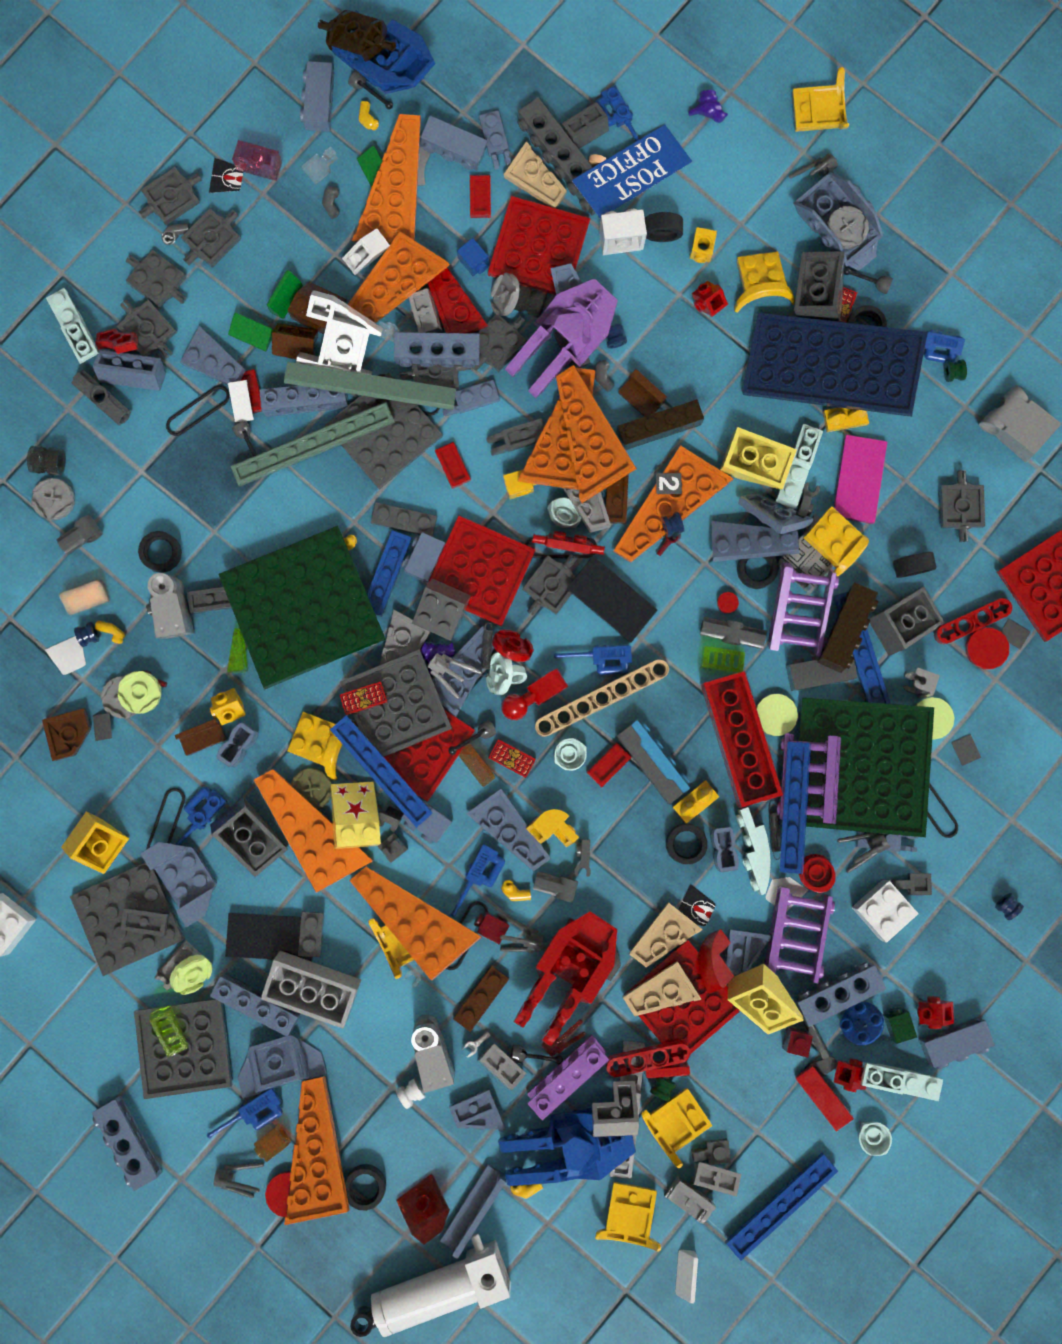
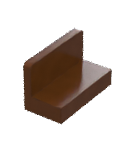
[272,323,318,359]
[618,369,667,417]
[175,719,227,756]

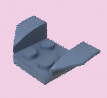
[141,842,217,927]
[238,1035,327,1099]

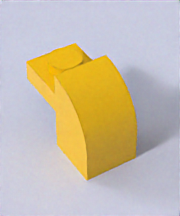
[526,809,579,847]

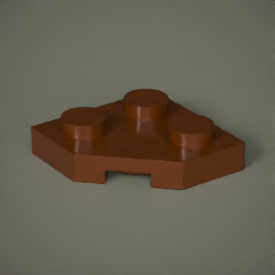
[42,708,91,761]

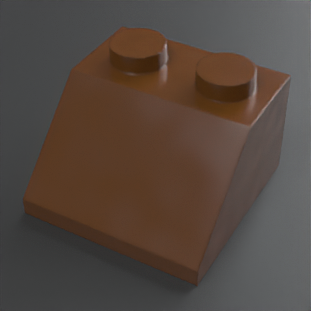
[287,281,347,334]

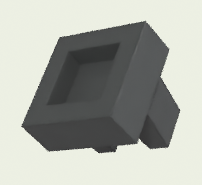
[379,802,404,832]
[378,833,408,863]

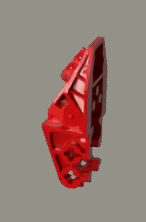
[513,911,617,1046]

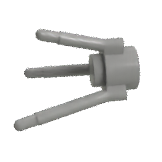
[428,653,483,699]

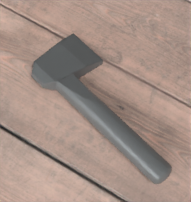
[804,1024,838,1077]

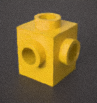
[210,688,246,725]

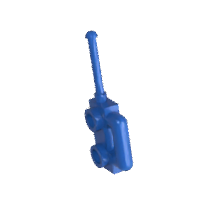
[595,85,639,141]
[891,327,965,363]
[554,645,632,675]
[175,786,227,845]
[450,844,505,917]
[207,1088,283,1139]

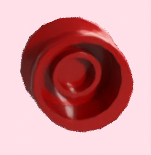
[799,854,836,893]

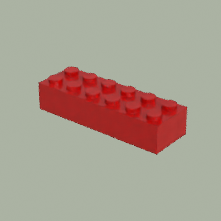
[701,671,783,808]

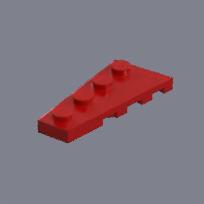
[428,267,488,334]

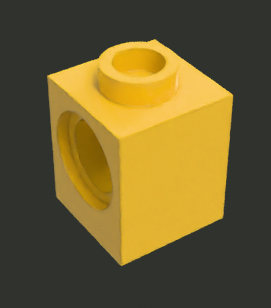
[690,227,717,263]
[503,470,536,500]

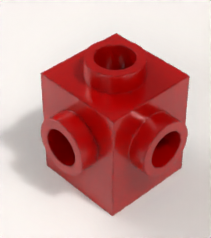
[691,281,728,317]
[917,996,954,1029]
[833,1058,866,1093]

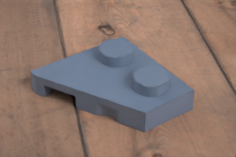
[725,929,772,975]
[449,1088,506,1131]

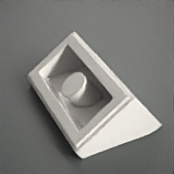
[675,1250,698,1304]

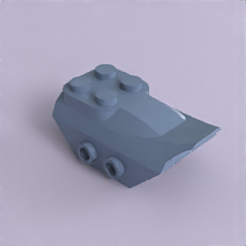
[793,172,884,271]

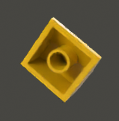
[61,811,129,874]

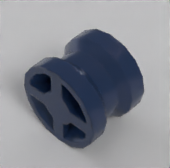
[606,325,627,349]
[661,512,684,537]
[74,622,99,647]
[995,893,1024,920]

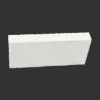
[228,380,254,422]

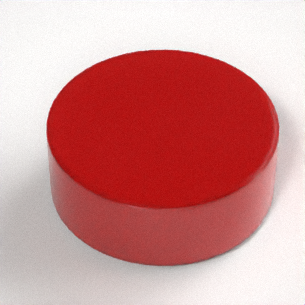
[717,592,739,614]

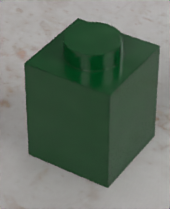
[883,1007,918,1044]

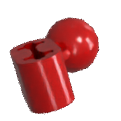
[501,668,569,721]

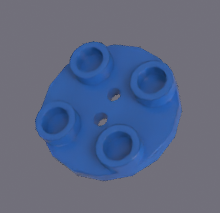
[840,1002,884,1045]

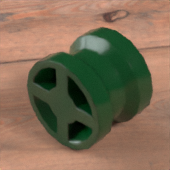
[944,359,967,382]
[650,1077,676,1101]

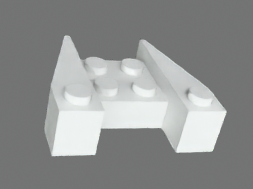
[296,290,383,375]

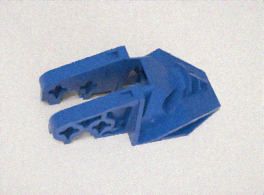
[332,10,435,94]
[498,1107,636,1186]

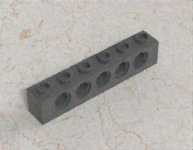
[517,97,595,216]

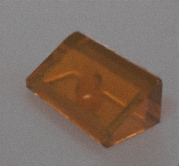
[59,580,110,615]
[459,744,496,787]

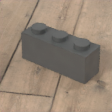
[786,653,858,691]

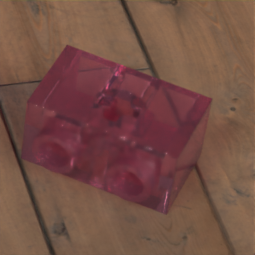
[232,140,282,181]

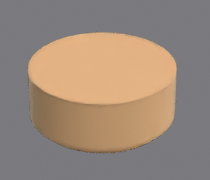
[588,154,606,167]

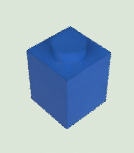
[457,238,489,276]

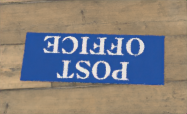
[572,125,693,218]

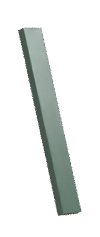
[284,362,456,410]
[231,402,395,487]

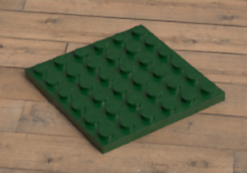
[219,526,386,689]
[799,698,934,838]

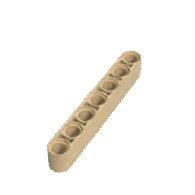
[535,659,669,737]

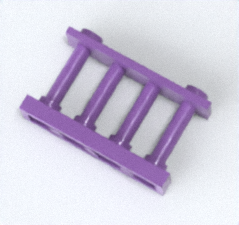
[768,562,839,656]
[777,733,841,824]
[764,886,835,983]
[527,1034,609,1120]

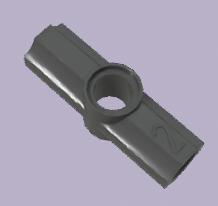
[71,370,131,426]
[700,617,767,649]

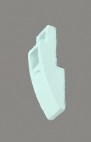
[46,288,99,364]
[775,424,823,509]
[736,807,771,895]
[860,1063,943,1101]

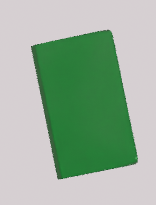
[357,146,382,188]
[266,270,303,319]
[228,312,273,352]

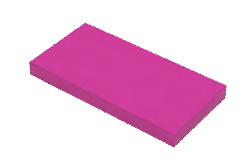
[833,435,887,524]

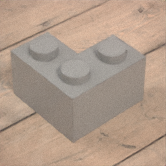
[592,1081,639,1137]

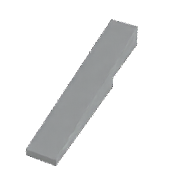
[610,1040,645,1179]

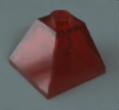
[396,1174,450,1245]

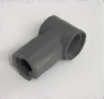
[56,515,103,555]
[533,871,578,903]

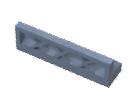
[440,1164,506,1259]

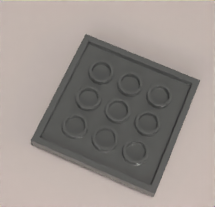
[325,372,443,490]
[340,649,452,757]
[70,863,185,976]
[134,999,233,1099]

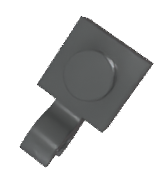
[796,482,820,519]
[574,839,591,877]
[891,873,932,895]
[691,1138,731,1165]

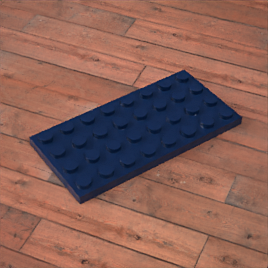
[742,313,928,417]

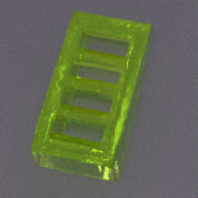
[227,628,248,674]
[700,646,745,673]
[149,1005,189,1057]

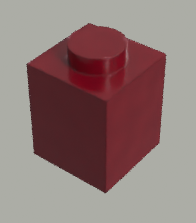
[474,911,510,945]
[782,1027,813,1058]

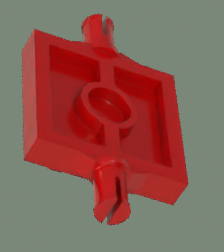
[532,531,605,555]

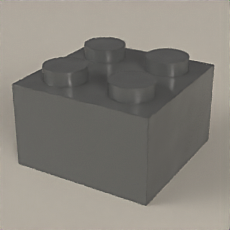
[412,579,471,641]

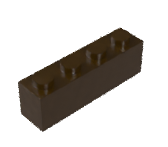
[616,399,704,450]
[817,582,879,673]

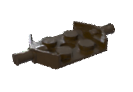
[318,10,396,62]

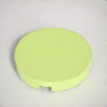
[118,671,162,714]
[756,694,798,736]
[915,697,955,740]
[169,955,212,995]

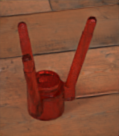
[541,1019,586,1057]

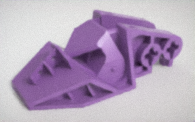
[505,279,618,398]

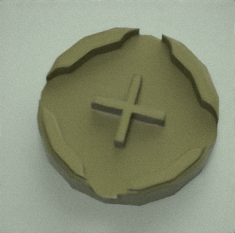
[291,769,332,810]

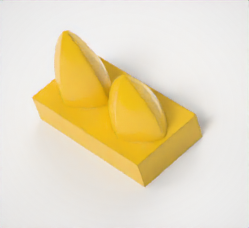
[823,408,869,432]
[672,780,719,824]

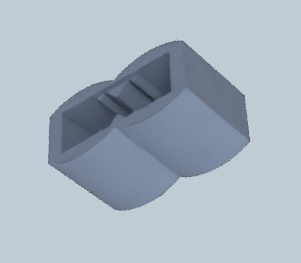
[217,723,259,768]
[710,826,739,872]

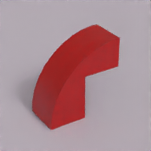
[698,929,734,994]

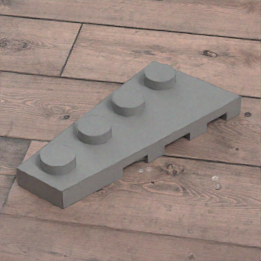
[563,488,611,533]
[380,610,431,665]

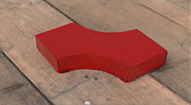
[95,328,138,354]

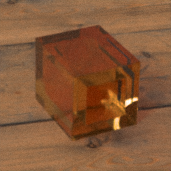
[254,1123,291,1162]

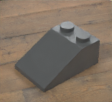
[794,251,845,321]
[869,587,945,656]
[210,797,288,877]

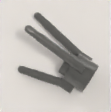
[789,153,838,179]
[837,832,890,873]
[497,913,543,953]
[214,1163,264,1198]

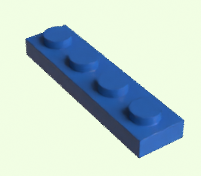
[367,530,412,617]

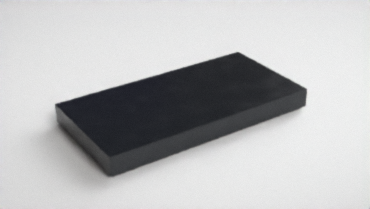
[566,556,657,643]
[225,912,313,962]

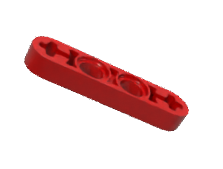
[934,598,1013,645]
[606,1040,690,1077]

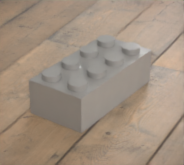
[261,951,362,1029]

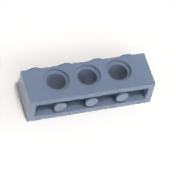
[394,332,480,368]
[260,385,349,417]
[793,962,886,1027]
[210,973,301,1037]
[92,1095,162,1191]

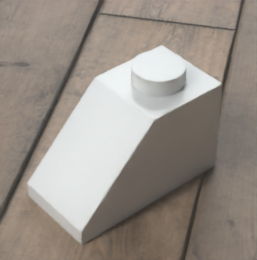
[342,229,390,275]

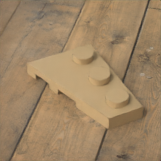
[504,141,567,209]
[629,902,703,967]
[622,961,701,1016]

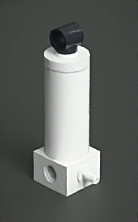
[350,1234,511,1337]

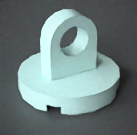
[486,652,527,695]

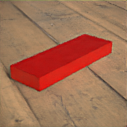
[795,1064,854,1132]

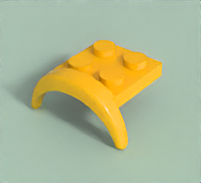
[792,67,849,132]
[734,251,795,312]
[803,506,869,577]
[287,712,357,781]
[368,918,414,979]
[641,1087,713,1168]
[595,1181,661,1251]

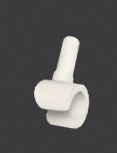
[462,1032,491,1057]

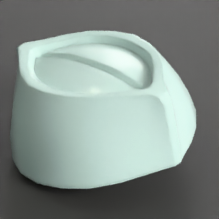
[547,497,581,528]
[554,738,587,770]
[859,1121,892,1156]

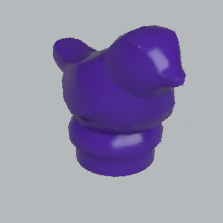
[688,90,728,123]
[421,642,455,676]

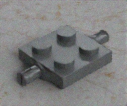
[138,167,202,225]
[181,209,241,268]
[126,250,187,308]
[116,300,177,358]
[472,314,527,372]
[399,348,471,390]
[940,470,985,542]
[522,554,577,616]

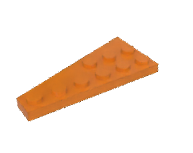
[352,114,421,244]
[348,232,450,323]
[556,365,637,503]
[518,367,595,490]
[613,445,734,563]
[254,769,373,893]
[349,867,482,981]
[284,1076,350,1225]

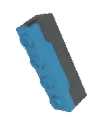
[616,720,690,804]

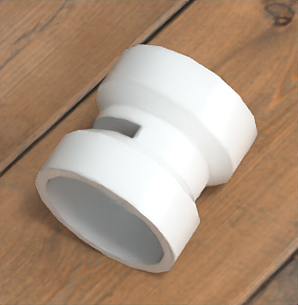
[396,1078,426,1109]

